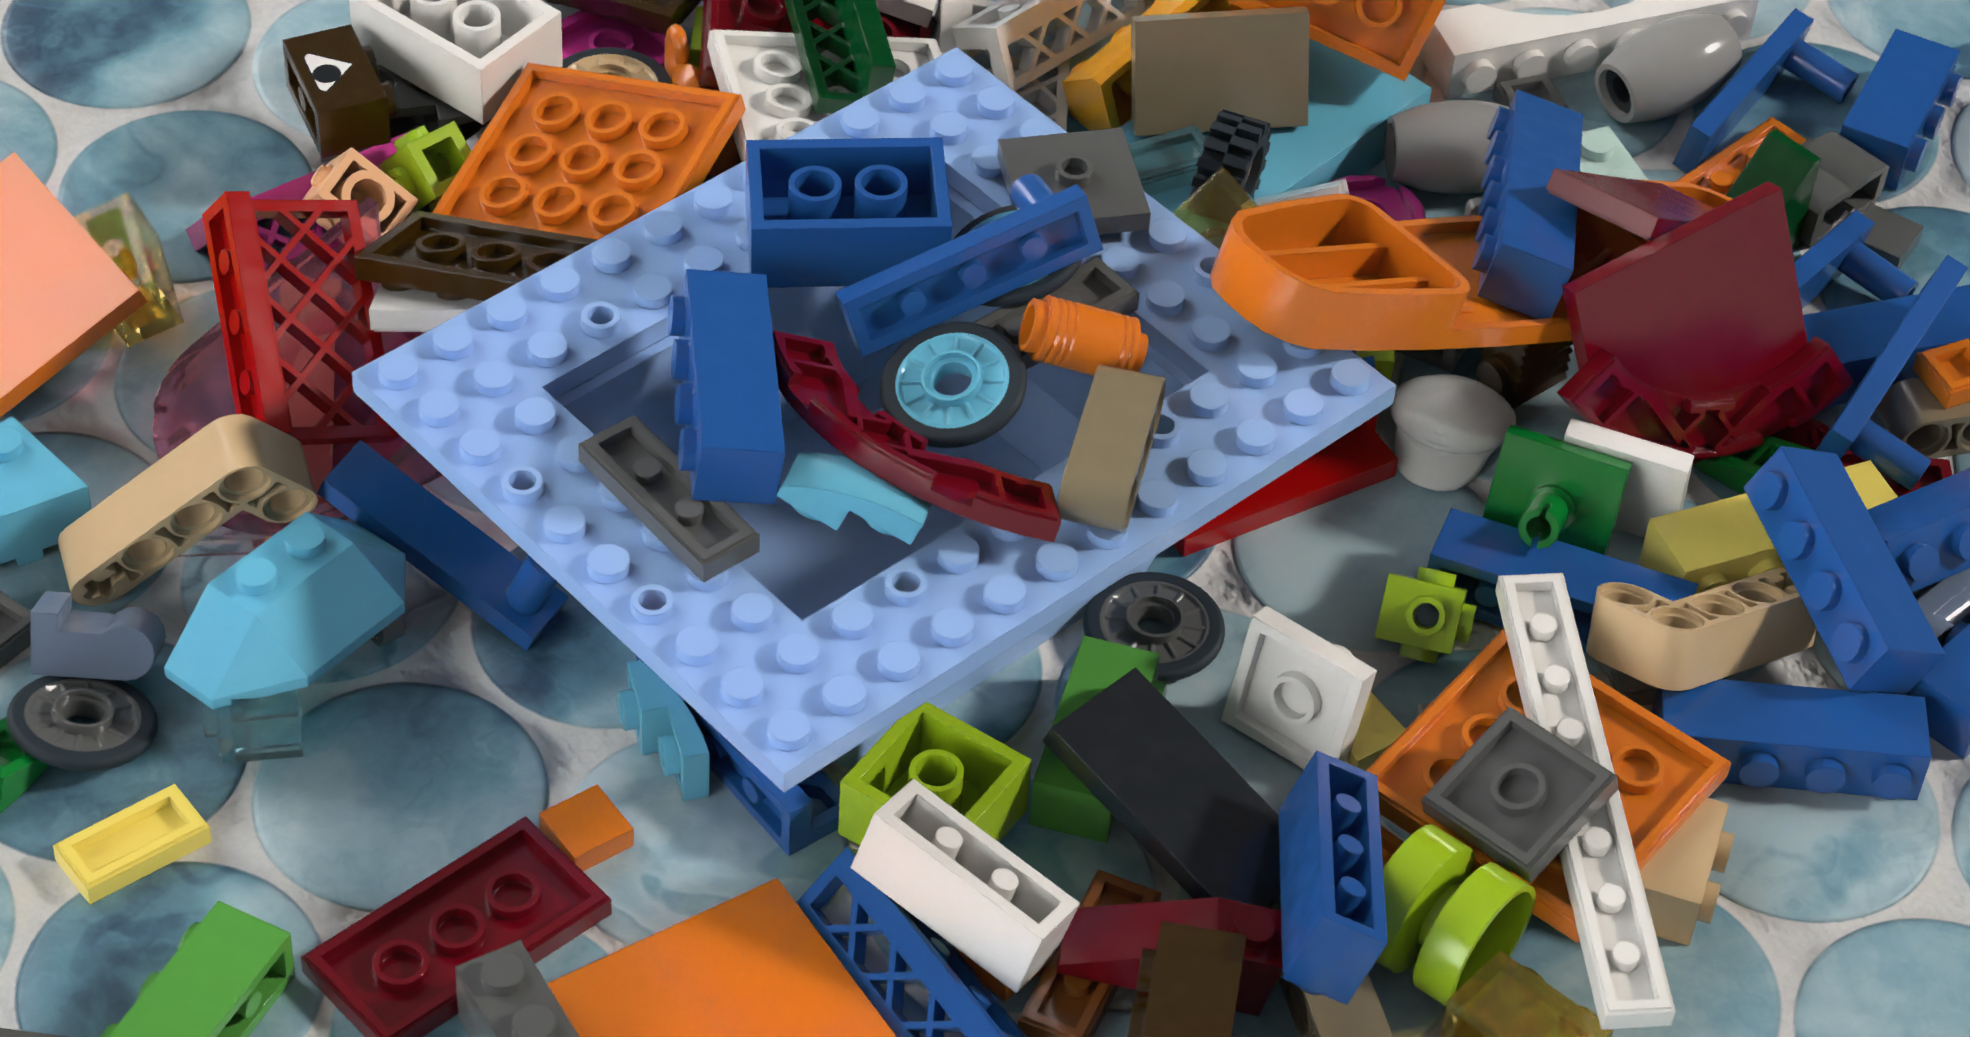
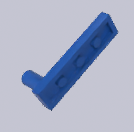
[1672,8,1859,173]
[835,174,1104,358]
[1794,210,1919,309]
[1815,254,1968,491]
[317,440,569,651]

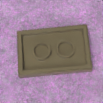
[1131,6,1310,136]

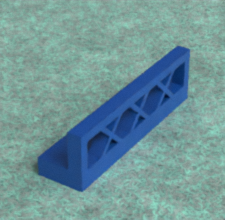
[636,655,840,856]
[796,846,1027,1037]

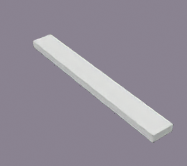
[1495,573,1676,1030]

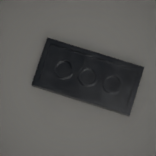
[1042,667,1281,908]

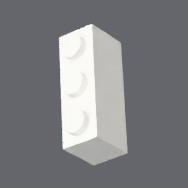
[850,779,1080,993]

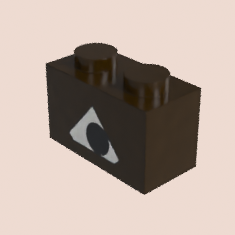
[282,24,397,159]

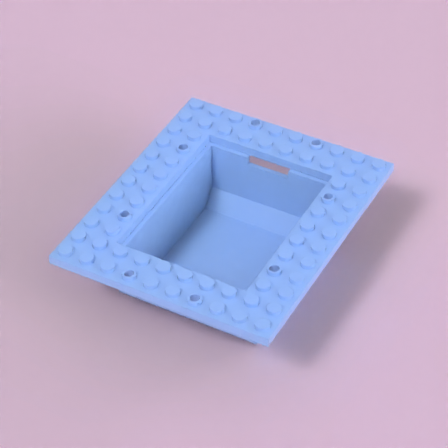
[352,47,1396,792]

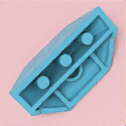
[164,512,406,710]

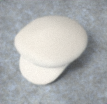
[1390,374,1516,491]

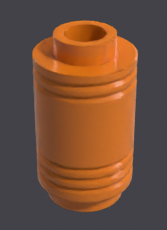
[1018,295,1148,376]

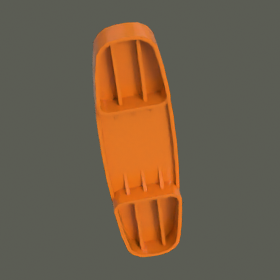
[1210,180,1732,351]

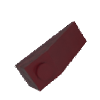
[1056,897,1283,1016]

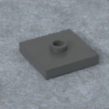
[997,127,1151,235]
[1421,706,1619,884]

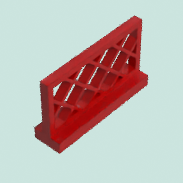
[202,191,400,445]

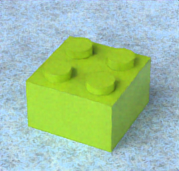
[838,702,1032,846]

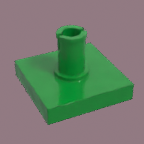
[1482,425,1633,555]

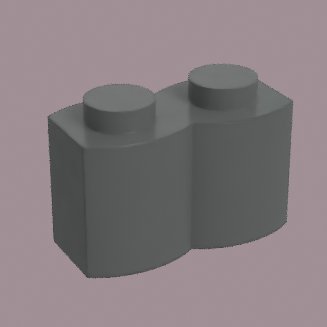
[1800,131,1890,246]

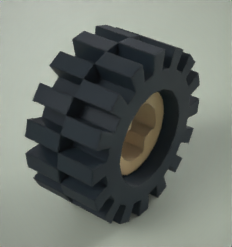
[1189,109,1272,225]

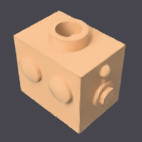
[302,147,419,247]

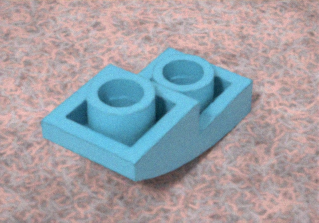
[776,452,932,545]
[617,660,709,801]

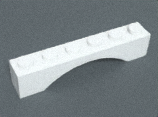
[1420,0,1759,99]

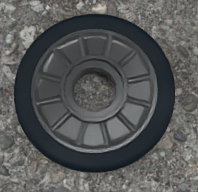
[1083,572,1225,682]
[6,676,158,771]

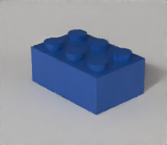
[745,137,952,288]

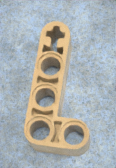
[57,414,318,606]
[1586,568,1817,691]

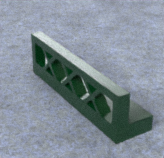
[784,0,896,114]

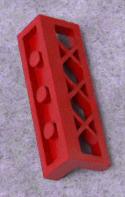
[1173,414,1398,557]

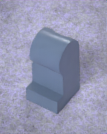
[30,591,166,681]

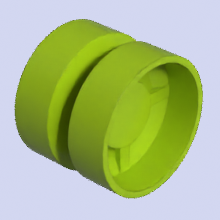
[1376,824,1536,1012]

